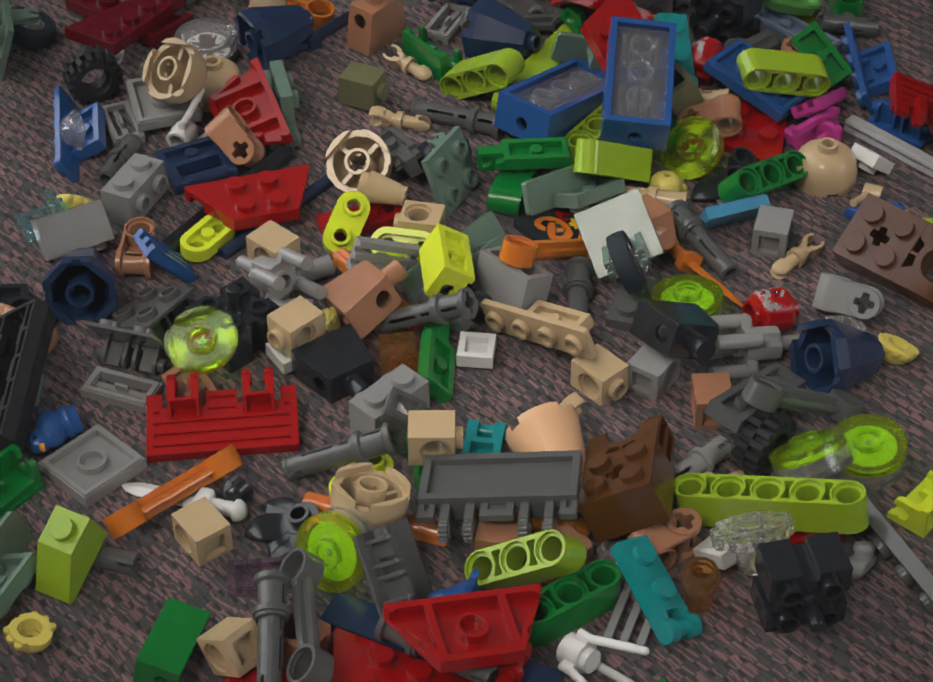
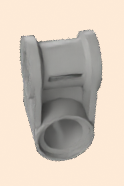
[812,272,885,319]

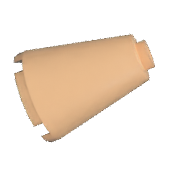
[505,402,586,512]

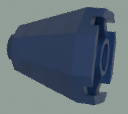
[461,0,542,58]
[234,5,314,70]
[42,248,118,326]
[789,319,884,393]

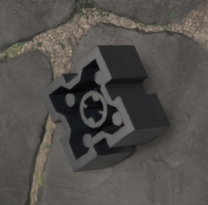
[689,0,763,47]
[184,276,280,374]
[750,531,853,633]

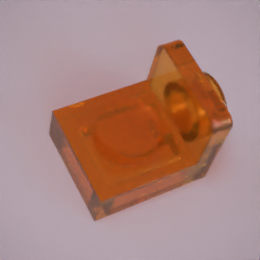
[378,331,418,376]

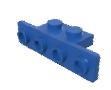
[841,22,899,116]
[52,86,106,183]

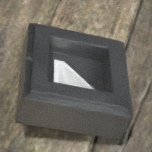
[379,386,427,434]

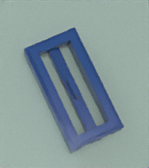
[133,228,199,284]

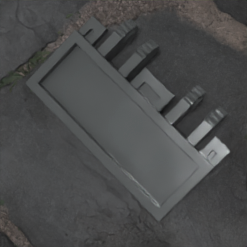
[416,450,583,543]

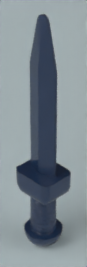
[285,10,349,59]

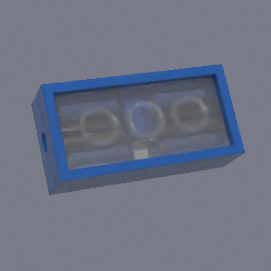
[600,16,677,151]
[494,57,605,138]

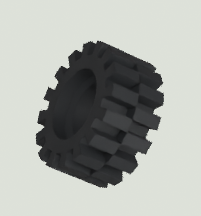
[62,45,124,106]
[731,409,797,476]

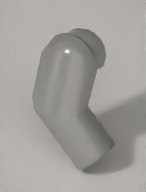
[849,541,877,580]

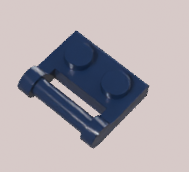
[155,136,238,195]

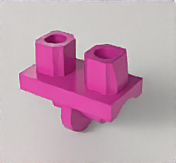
[784,106,843,151]

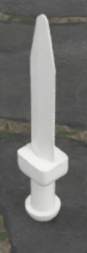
[122,482,248,522]

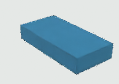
[699,194,771,229]

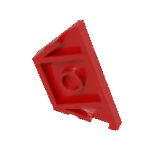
[580,0,643,74]
[207,57,294,147]
[717,100,789,162]
[184,164,309,231]
[382,583,542,674]
[332,627,471,682]

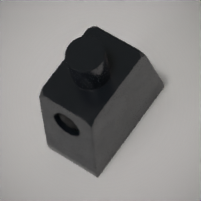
[630,299,719,362]
[291,323,375,404]

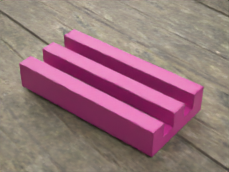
[790,86,848,120]

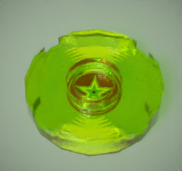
[660,116,724,180]
[164,306,238,375]

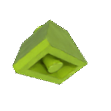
[35,505,108,605]

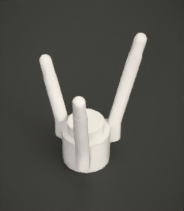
[166,88,208,147]
[556,628,650,682]

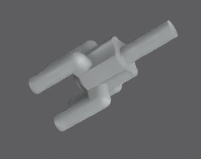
[236,247,327,307]
[709,313,800,380]

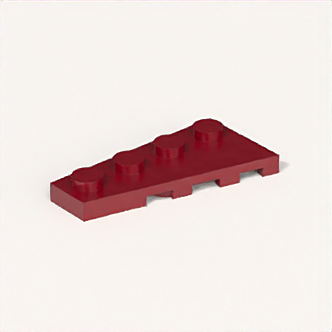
[64,0,186,55]
[65,0,194,47]

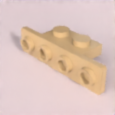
[480,299,598,360]

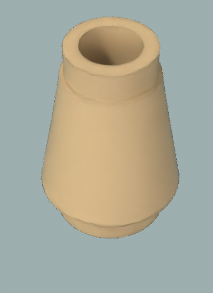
[357,170,408,206]

